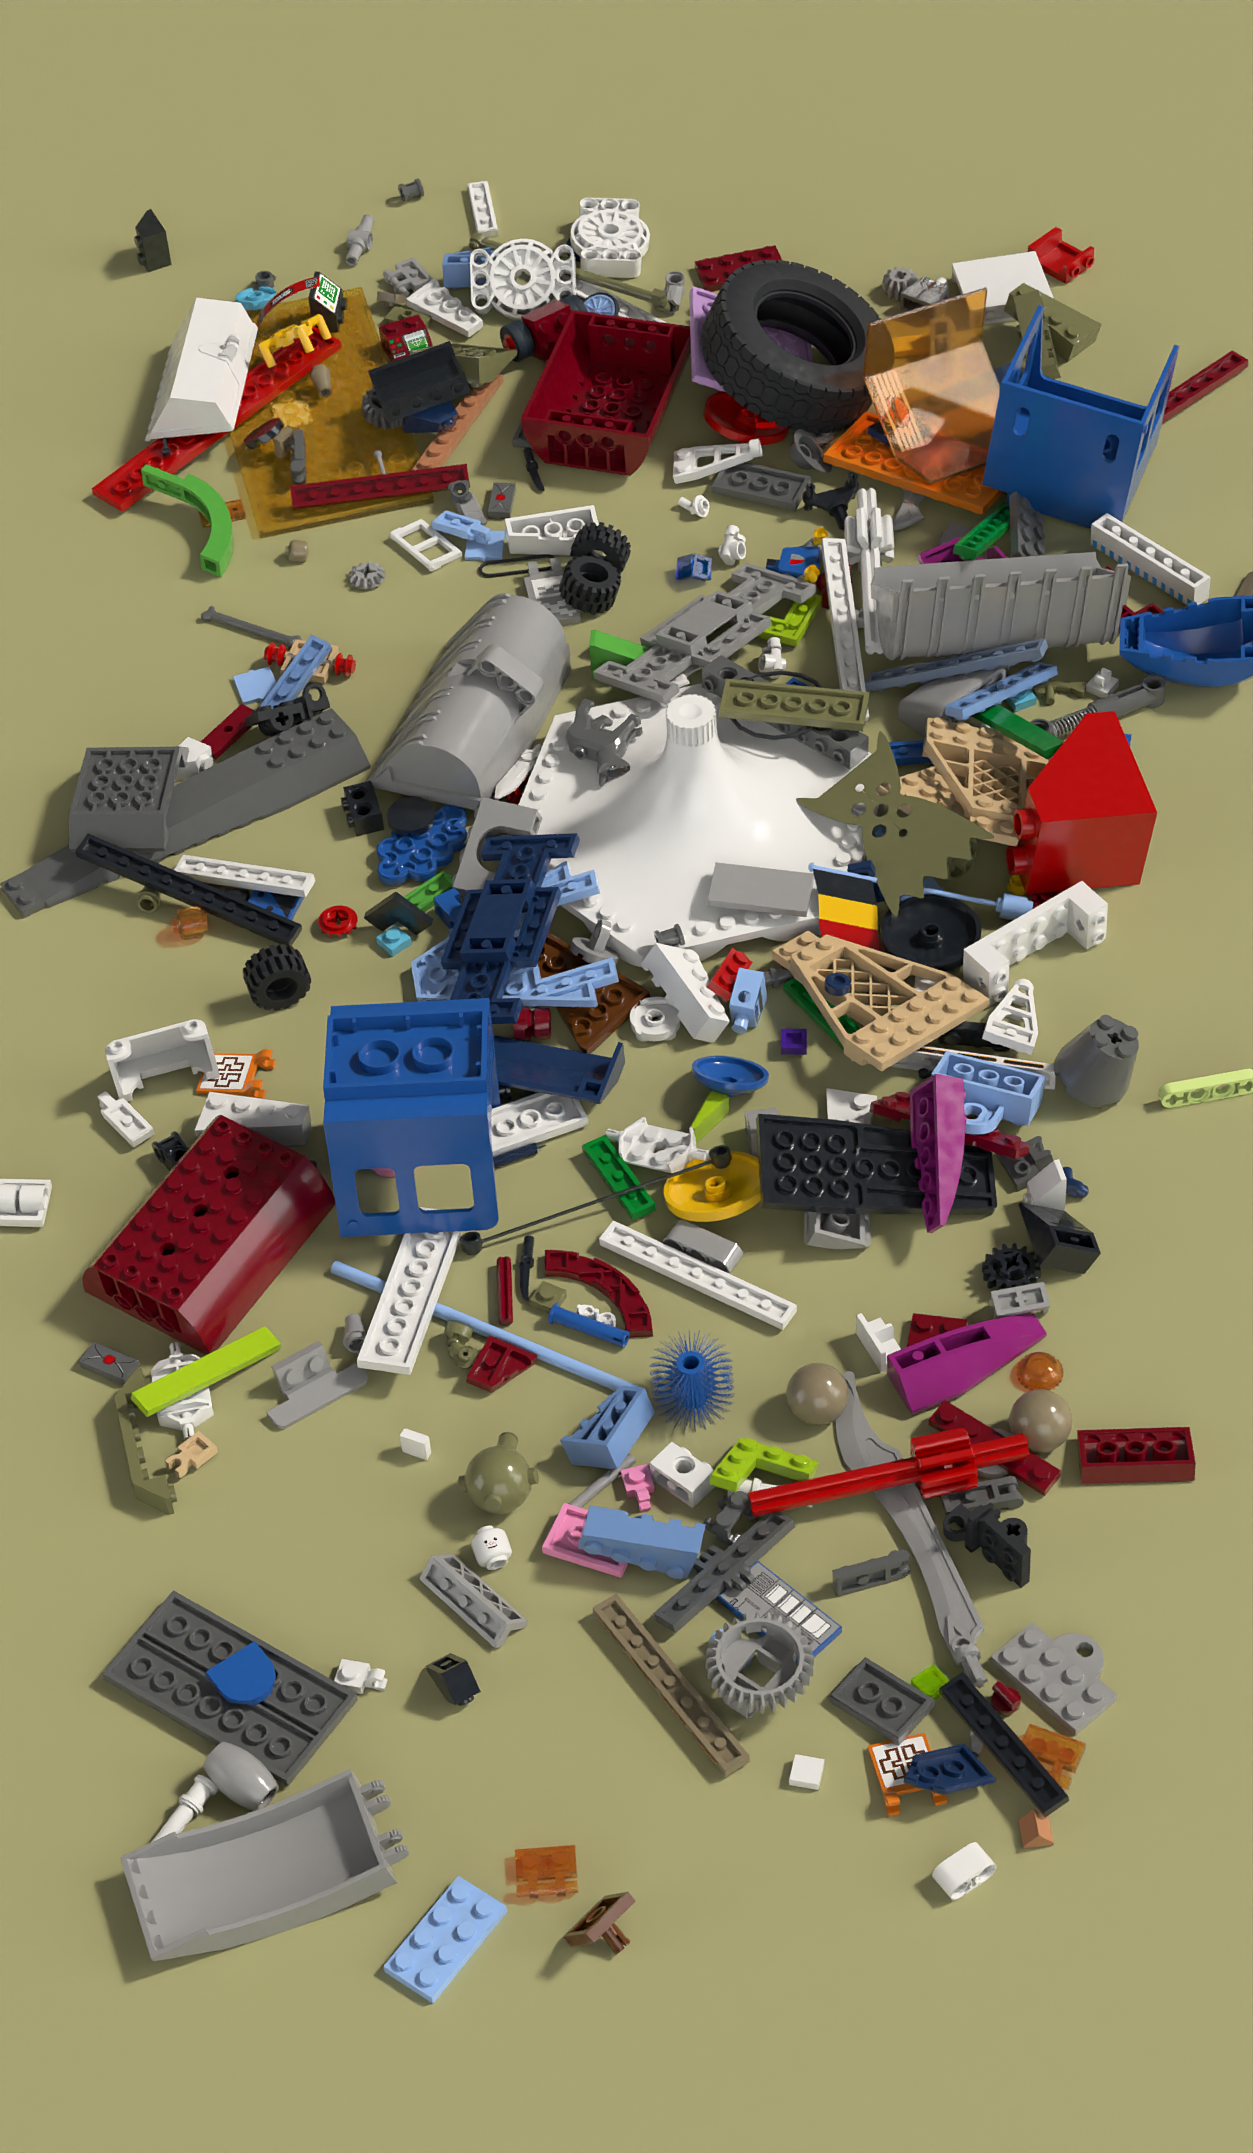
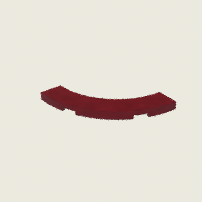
[545,1250,653,1338]

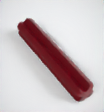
[497,1256,513,1325]

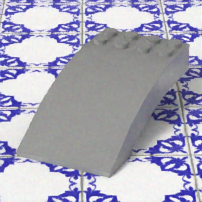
[120,1769,409,1962]

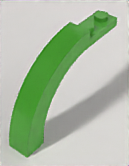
[141,464,234,577]

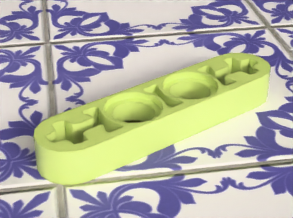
[1158,1069,1253,1108]

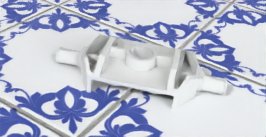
[605,1117,710,1173]
[151,1342,214,1442]

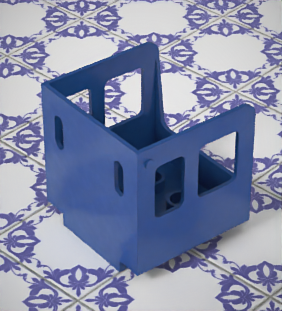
[982,305,1179,529]
[323,998,500,1237]

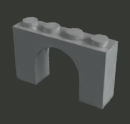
[452,797,542,897]

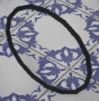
[730,670,823,740]

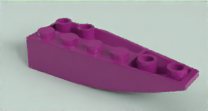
[887,1313,1047,1415]

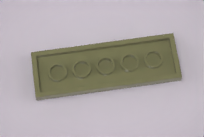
[719,679,869,731]

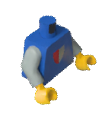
[766,527,828,584]

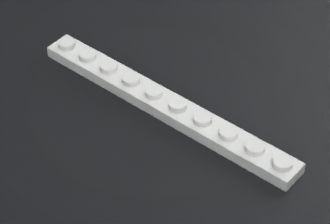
[821,538,869,723]

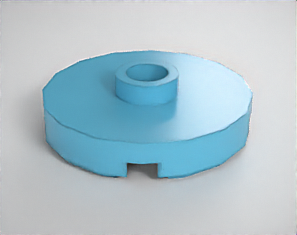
[236,286,276,310]

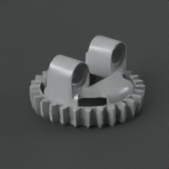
[705,1612,814,1719]

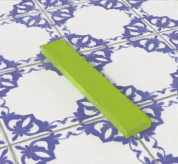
[131,1326,281,1417]

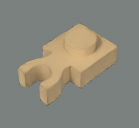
[165,1431,218,1478]

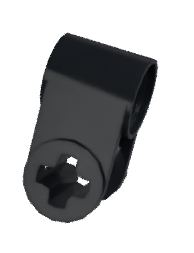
[152,1131,188,1171]

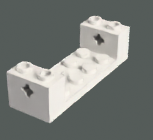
[963,881,1108,1007]

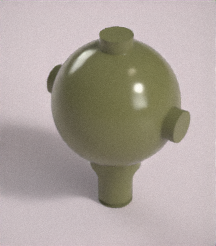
[458,1432,539,1514]

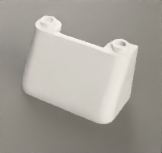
[105,1019,220,1102]

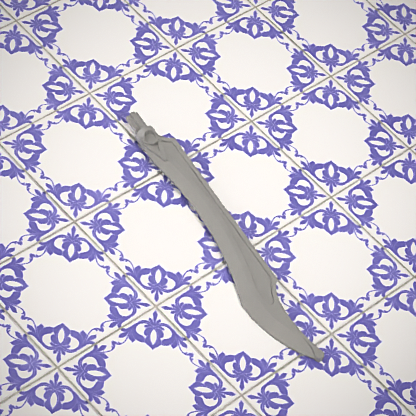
[835,1371,988,1688]

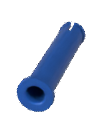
[548,1303,630,1348]

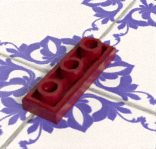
[200,704,253,760]

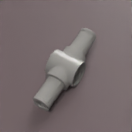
[346,214,374,266]

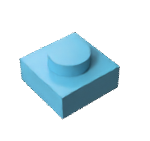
[1005,690,1037,712]
[376,925,412,957]

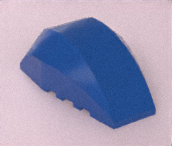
[1119,595,1253,687]

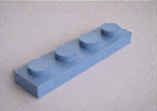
[260,634,332,709]

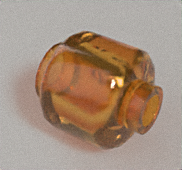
[172,907,209,940]

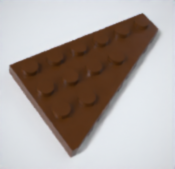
[537,933,650,1054]

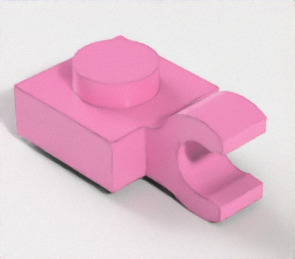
[620,1464,655,1512]

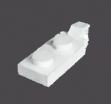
[97,1091,154,1148]

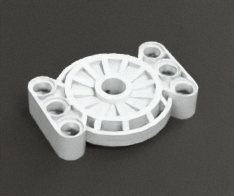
[570,198,650,278]
[470,239,576,321]

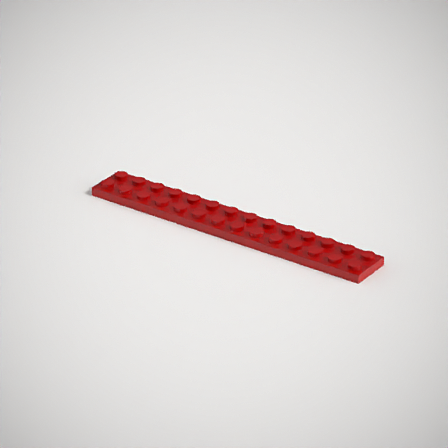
[91,326,342,512]

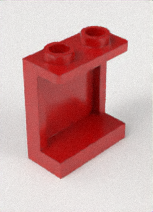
[1028,227,1095,284]

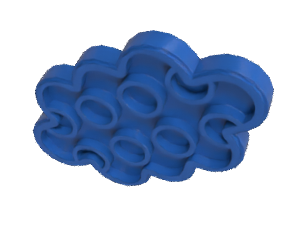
[376,805,468,886]

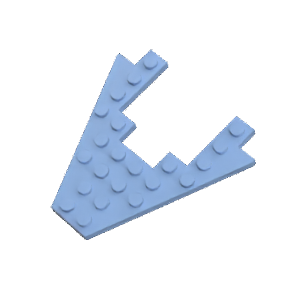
[411,861,619,1007]

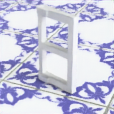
[389,519,462,572]

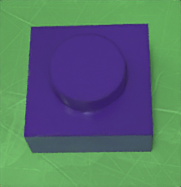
[781,1029,807,1055]

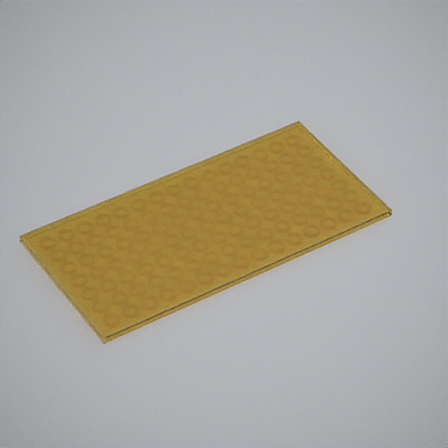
[229,287,434,539]

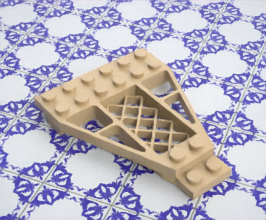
[922,717,1052,847]
[772,931,990,1071]

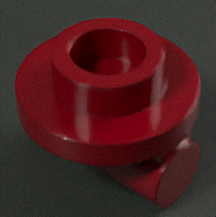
[991,1681,1021,1714]

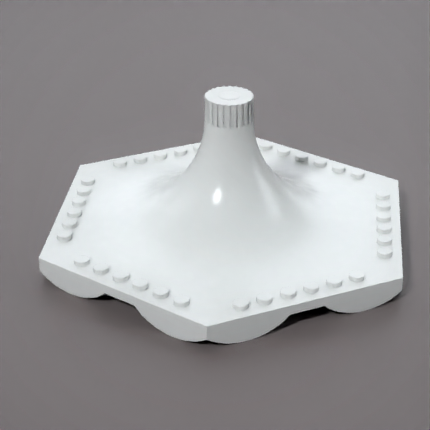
[499,683,886,967]

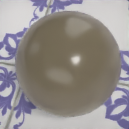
[786,1363,849,1425]
[1009,1389,1072,1452]

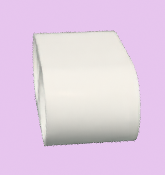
[932,1842,997,1900]

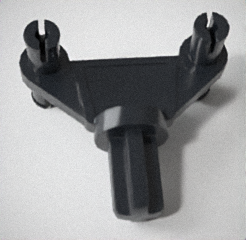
[802,472,859,531]

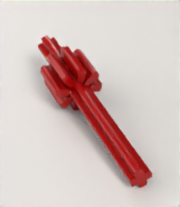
[748,1428,1030,1517]

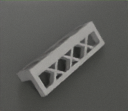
[419,1553,528,1648]

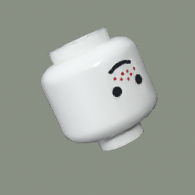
[471,1525,512,1570]

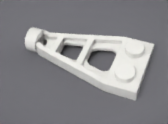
[673,439,762,484]
[982,979,1038,1055]

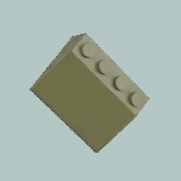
[410,343,518,387]

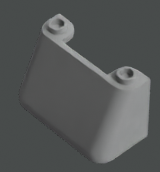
[898,666,1006,737]

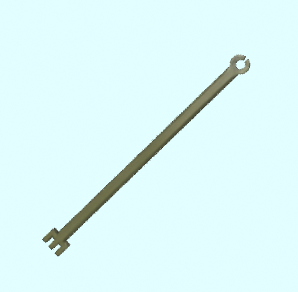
[469,232,670,312]

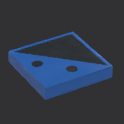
[248,890,304,920]

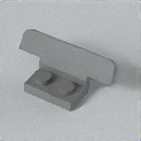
[267,1341,368,1429]

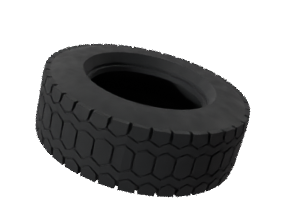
[700,260,893,434]

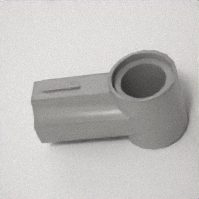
[664,271,685,314]

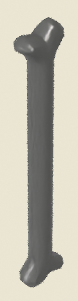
[201,606,302,650]

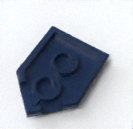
[904,1744,996,1795]

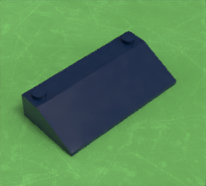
[493,1035,625,1104]

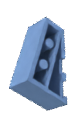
[442,247,496,289]

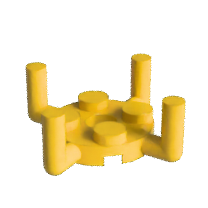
[259,314,332,368]

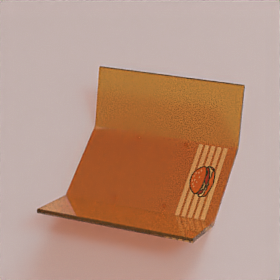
[863,287,1000,485]

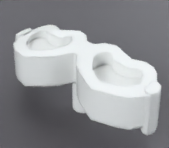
[577,1305,616,1327]

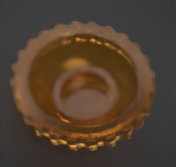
[1016,1352,1064,1391]

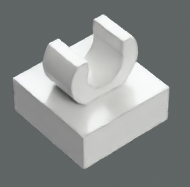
[1086,668,1119,698]

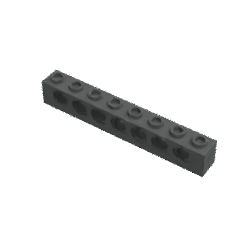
[702,655,869,769]

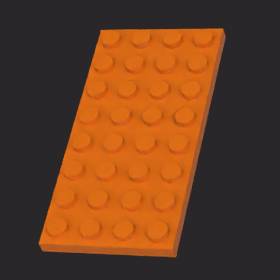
[823,412,1004,515]

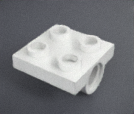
[0,1179,52,1227]

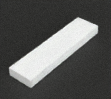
[467,181,499,237]

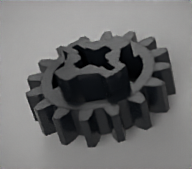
[982,1243,1041,1290]

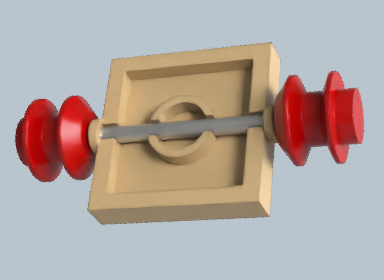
[264,639,356,684]

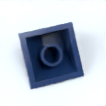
[403,401,459,433]

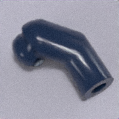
[1062,1167,1089,1199]

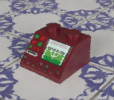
[379,314,433,362]

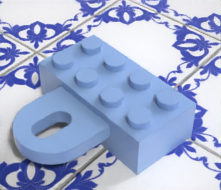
[931,1051,1046,1134]

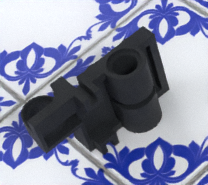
[245,683,330,736]
[943,1502,1031,1588]

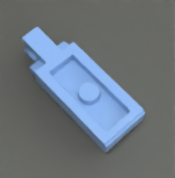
[431,510,491,544]

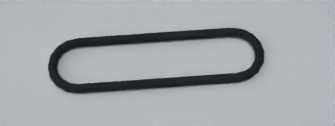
[479,554,555,577]

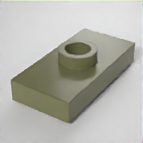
[384,306,432,328]

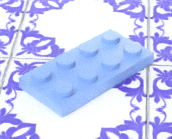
[383,1876,507,2003]

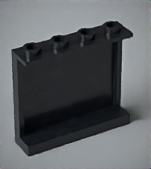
[368,341,471,423]

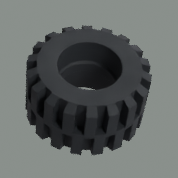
[559,555,621,614]
[243,944,311,1011]

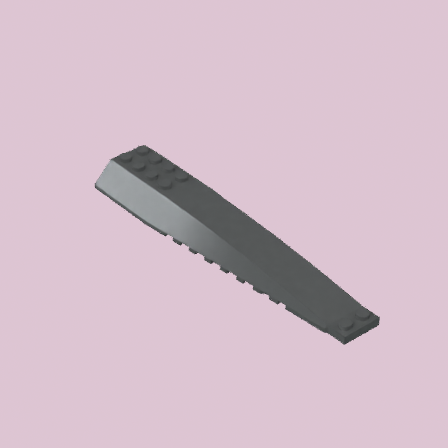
[0,708,371,918]

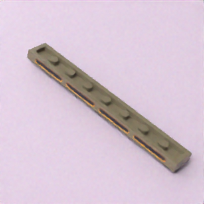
[593,1593,750,1777]

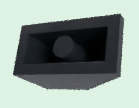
[425,1653,481,1706]

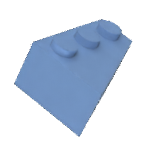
[560,1386,655,1470]

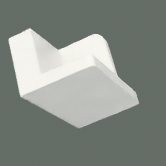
[856,1313,901,1373]

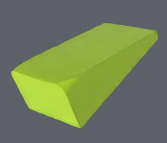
[691,1091,729,1144]

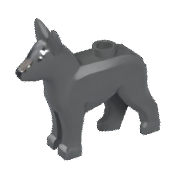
[565,699,643,787]

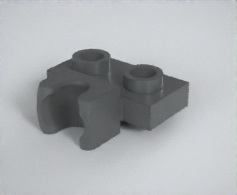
[995,1136,1053,1191]

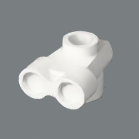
[718,525,746,565]
[758,637,786,679]

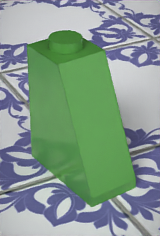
[589,630,648,680]

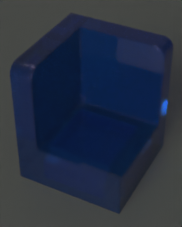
[676,553,712,581]

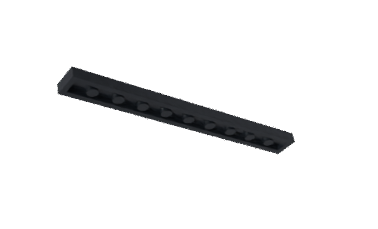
[75,834,302,947]

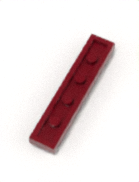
[929,1400,1061,1496]

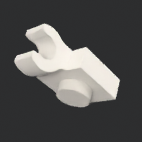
[334,1659,388,1694]

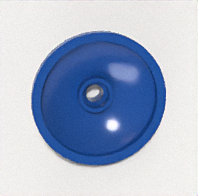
[691,1056,769,1097]

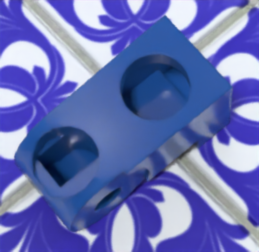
[433,888,461,929]

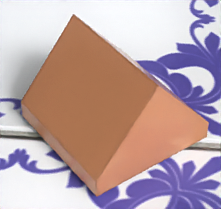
[1018,1809,1053,1849]

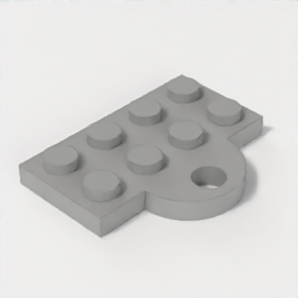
[991,1622,1117,1736]

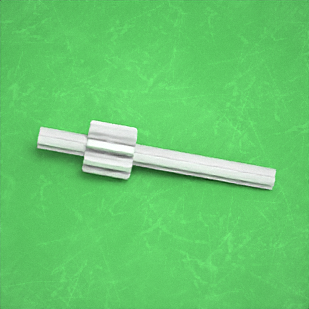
[844,488,894,655]

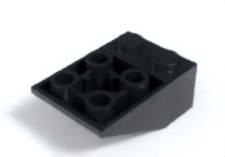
[1018,1203,1101,1274]

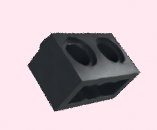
[341,781,384,837]

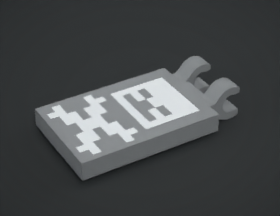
[524,557,581,626]

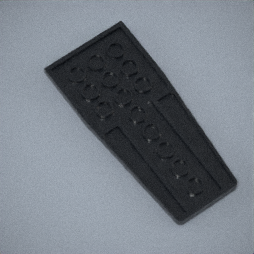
[756,1114,997,1215]

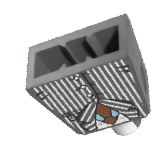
[901,277,949,321]

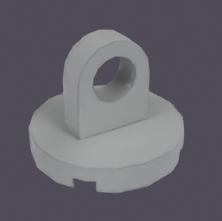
[570,919,619,965]

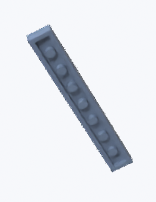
[865,638,1048,692]

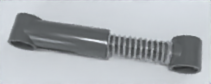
[1030,674,1166,738]

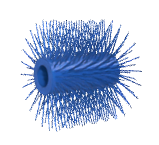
[649,1330,734,1431]

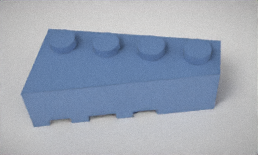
[577,1505,706,1580]

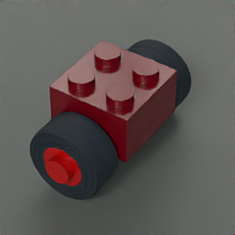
[500,295,588,362]

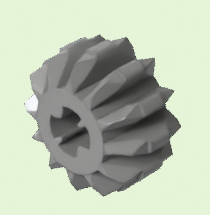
[882,266,918,301]

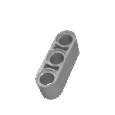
[663,1220,743,1274]

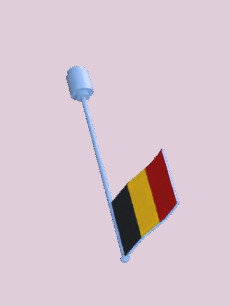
[808,862,1033,952]

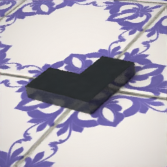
[364,892,433,935]

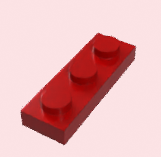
[707,948,753,1002]

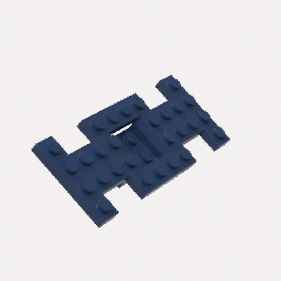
[426,833,580,1024]

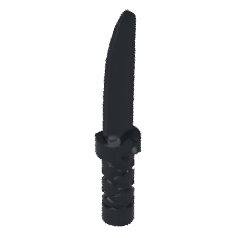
[523,447,545,491]
[519,1235,534,1301]

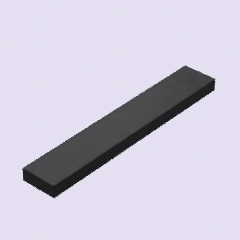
[939,1672,1069,1818]

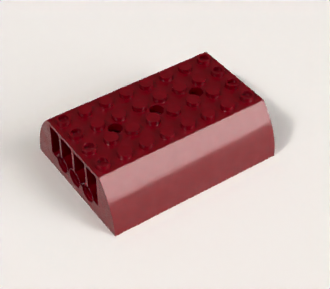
[521,310,691,476]
[82,1115,336,1355]

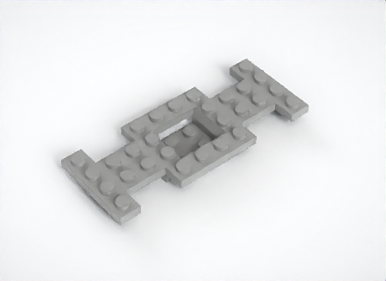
[593,563,816,704]

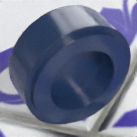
[824,973,851,996]

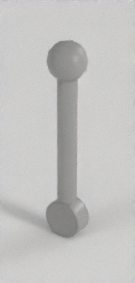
[374,450,386,474]

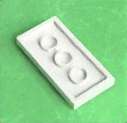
[491,1093,589,1157]

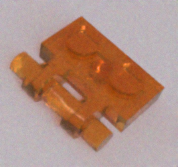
[1022,1724,1086,1790]
[515,1845,578,1900]

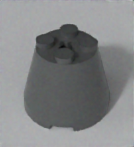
[1054,1015,1139,1108]

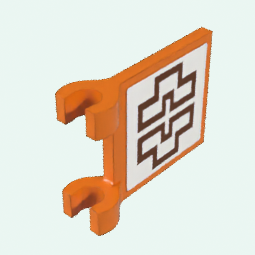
[196,1049,276,1099]
[867,1733,947,1817]

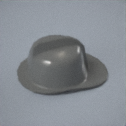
[789,429,832,473]

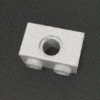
[650,1442,715,1508]

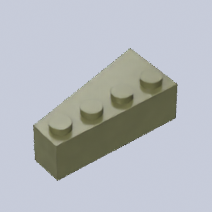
[1004,283,1101,362]
[1011,290,1061,379]

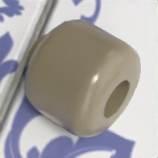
[285,540,308,563]

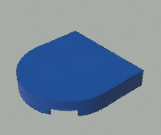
[206,1641,276,1706]

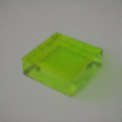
[911,1664,950,1700]

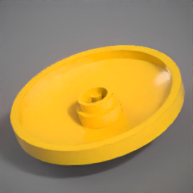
[664,1151,761,1222]

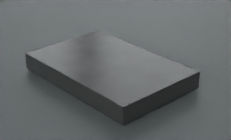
[829,1657,935,1745]

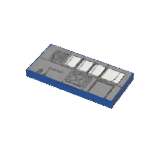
[718,1561,842,1664]

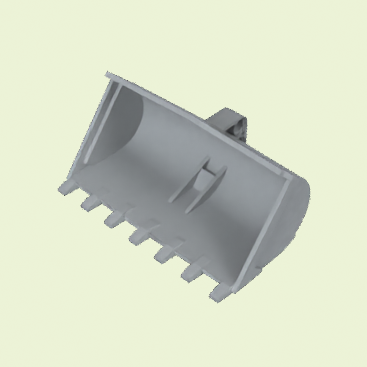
[870,552,1131,675]
[364,593,572,810]

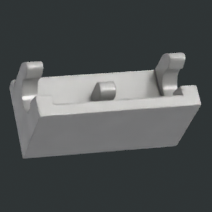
[989,1282,1050,1319]

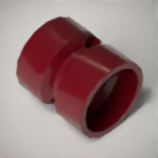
[513,1007,551,1040]

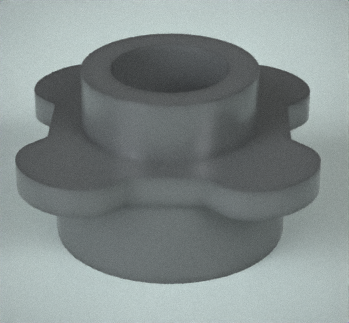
[253,271,276,289]
[448,480,472,504]

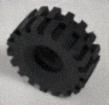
[570,522,631,575]

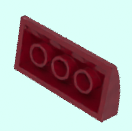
[1077,1427,1196,1484]

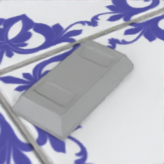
[454,493,487,525]

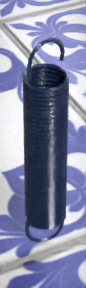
[493,1143,546,1168]

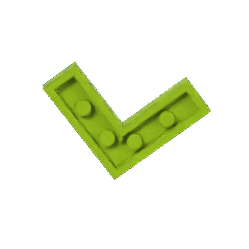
[756,594,822,647]
[710,1437,819,1492]

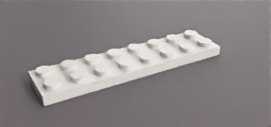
[357,1207,463,1375]

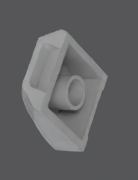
[803,1212,871,1249]

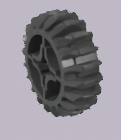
[361,386,406,430]

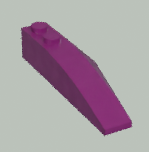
[909,1074,967,1233]

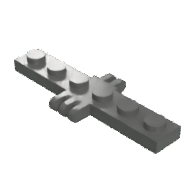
[654,1512,795,1633]

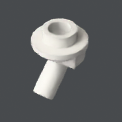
[678,495,709,517]

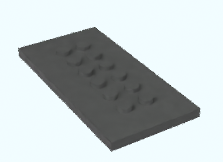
[102,1590,358,1786]

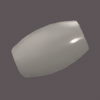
[203,1742,279,1811]

